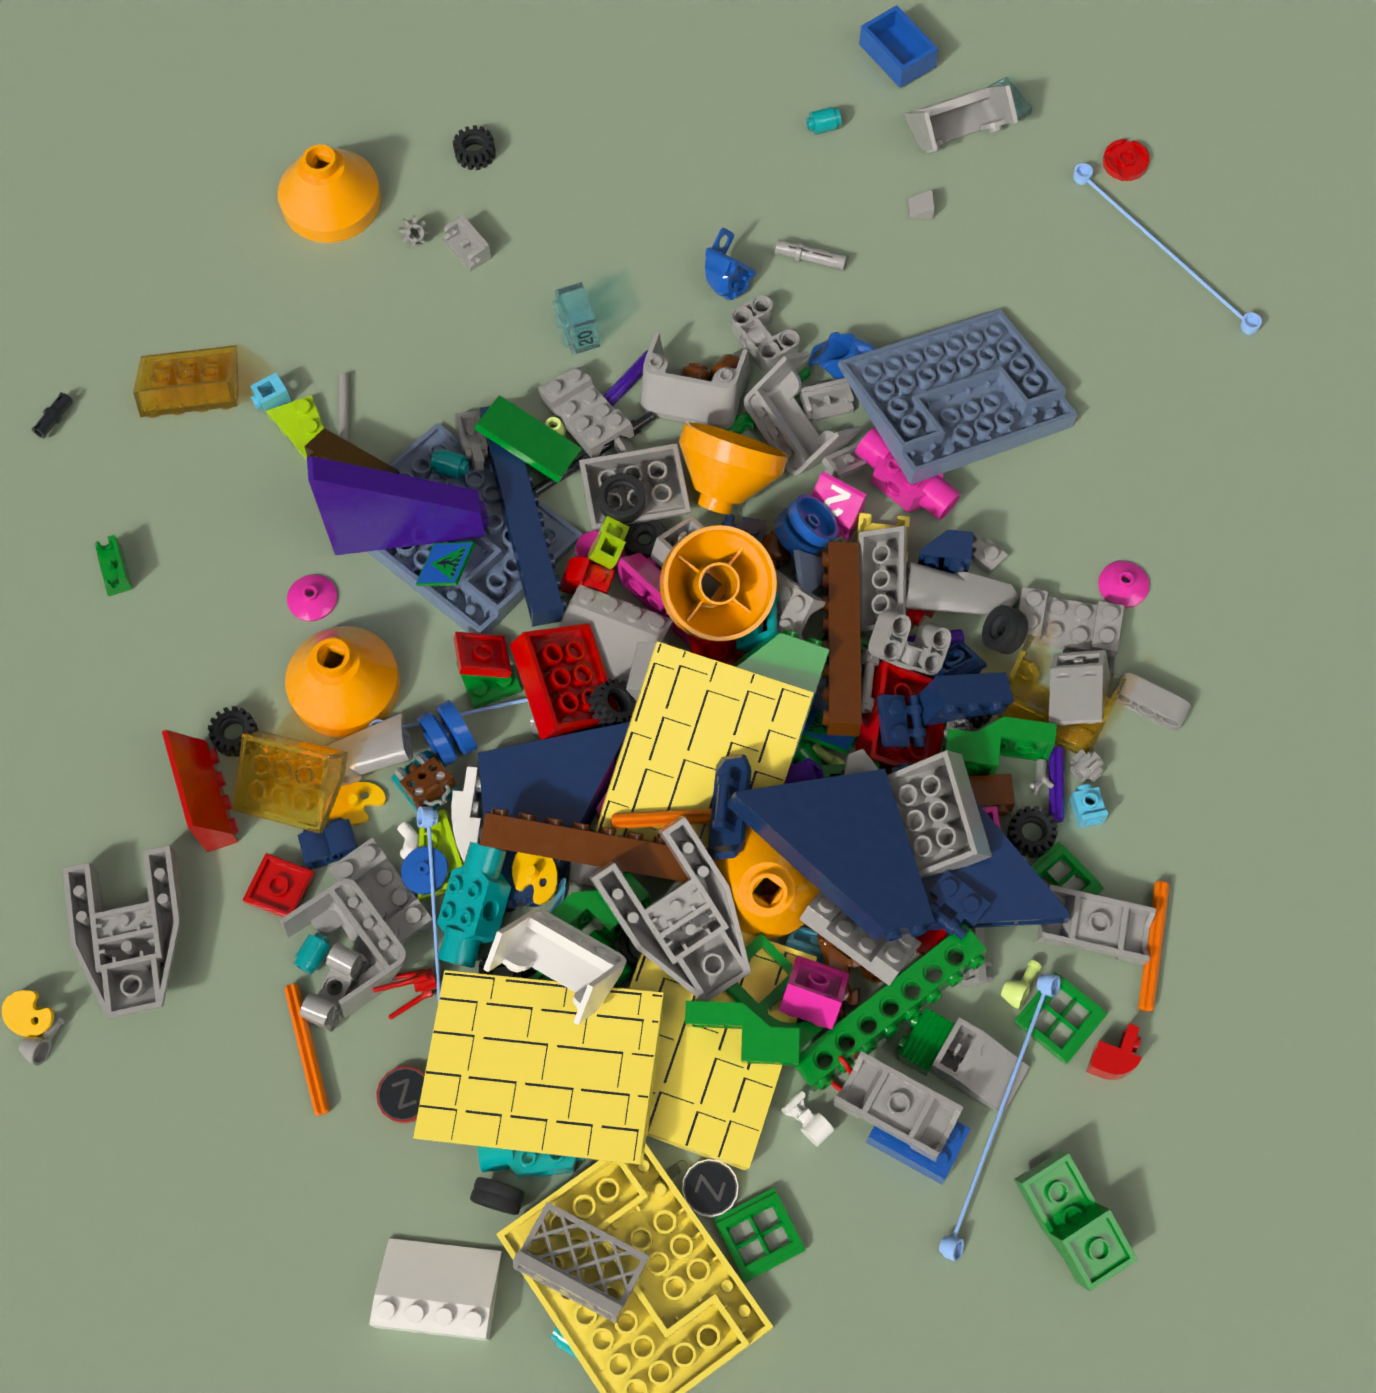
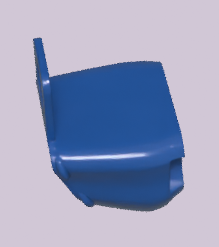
[705,227,756,300]
[807,332,876,388]

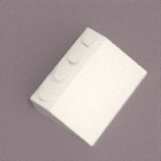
[369,1238,502,1341]

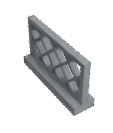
[513,1202,650,1324]

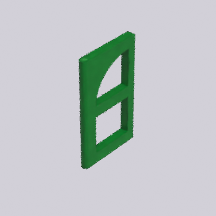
[725,933,839,1050]

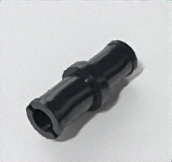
[32,392,73,439]

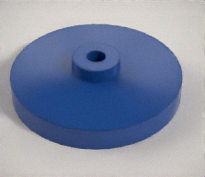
[401,847,449,895]

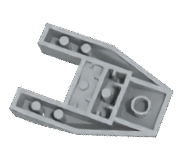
[589,816,751,1001]
[62,845,181,1019]

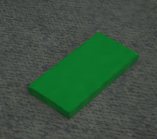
[474,395,582,483]

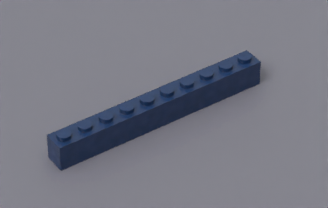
[480,406,567,627]

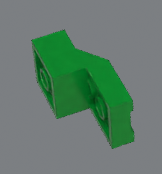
[942,717,1057,776]
[550,872,651,944]
[685,1001,800,1066]
[1014,1149,1138,1291]

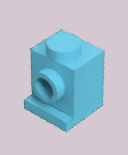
[250,372,292,413]
[1070,784,1108,828]

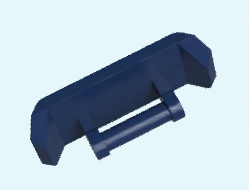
[707,754,752,860]

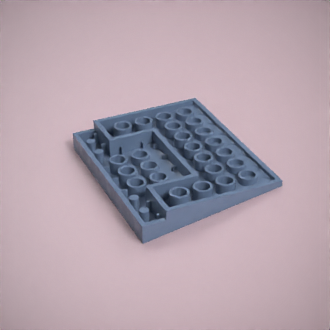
[838,309,1078,485]
[368,423,583,634]

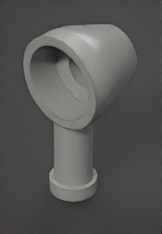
[19,1015,65,1066]

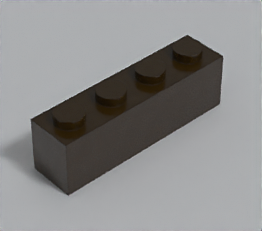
[304,428,400,474]

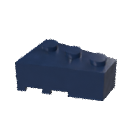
[918,672,1014,727]

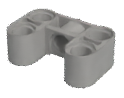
[731,295,800,372]
[868,609,951,675]
[300,943,368,1032]

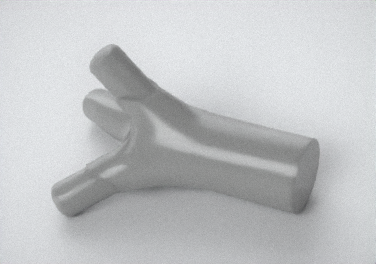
[1030,759,1054,796]

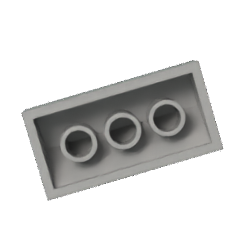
[859,526,907,637]

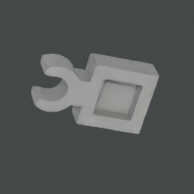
[972,530,1008,575]

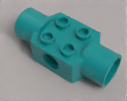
[437,842,511,968]
[477,1146,587,1180]

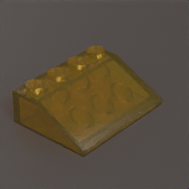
[133,345,239,418]
[233,731,348,833]

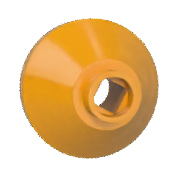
[278,144,381,243]
[679,421,789,515]
[660,525,777,642]
[285,626,401,737]
[713,824,820,939]

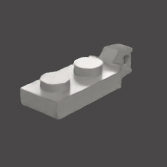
[454,411,488,471]

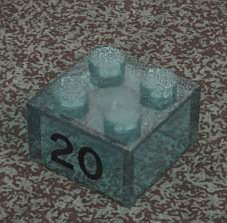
[552,282,600,355]

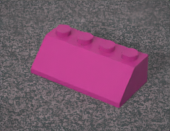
[617,553,689,645]

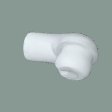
[397,821,419,859]

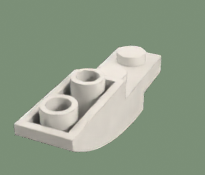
[451,767,483,862]

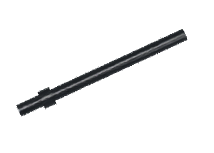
[532,412,655,496]

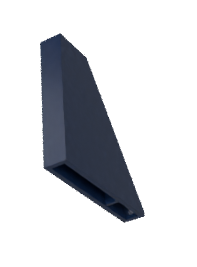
[478,722,630,912]
[892,763,1070,931]
[727,769,935,942]

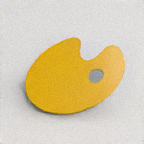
[324,782,386,826]
[512,852,558,905]
[2,990,54,1037]

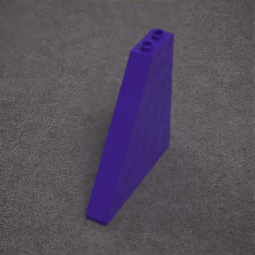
[307,456,489,555]

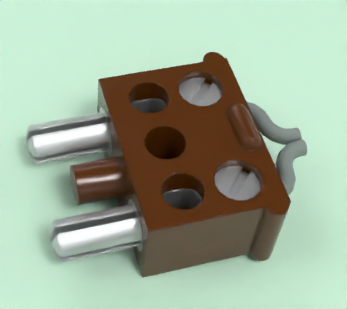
[394,752,456,811]

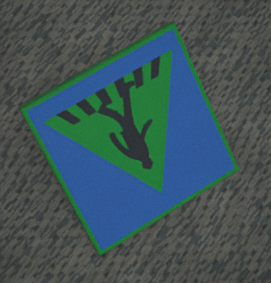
[416,542,475,586]
[801,707,857,754]

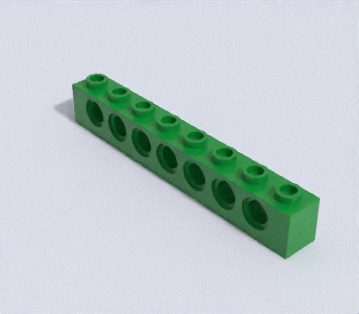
[793,924,987,1092]

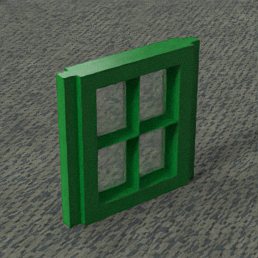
[1031,841,1104,895]
[1014,972,1107,1065]
[713,1188,806,1283]

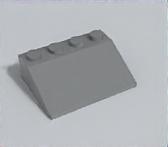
[579,443,691,531]
[559,585,673,687]
[887,750,992,879]

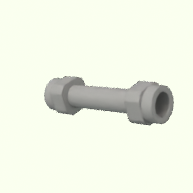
[861,649,880,713]

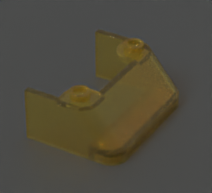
[998,635,1126,754]

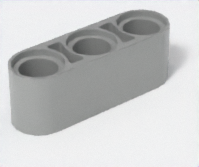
[1111,672,1191,731]

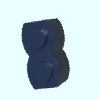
[297,818,358,870]

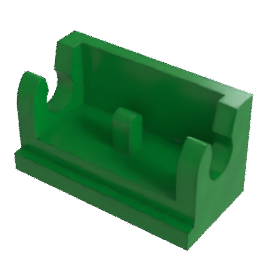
[95,535,133,596]

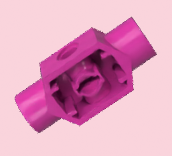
[855,427,961,521]

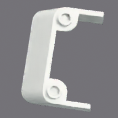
[484,909,626,1025]

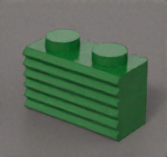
[896,1008,955,1076]

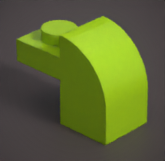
[588,516,629,570]

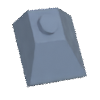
[792,550,826,598]

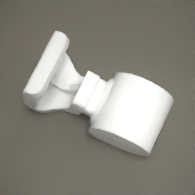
[781,1091,835,1147]

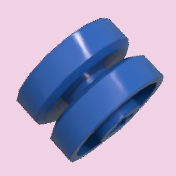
[774,494,838,556]
[417,700,477,767]

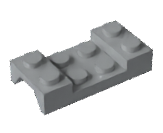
[538,364,634,458]
[763,569,826,640]
[1018,587,1124,658]
[328,838,433,944]
[1037,885,1156,965]
[799,891,921,986]
[834,1051,963,1162]

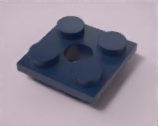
[934,641,987,677]

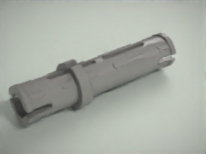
[775,239,847,271]

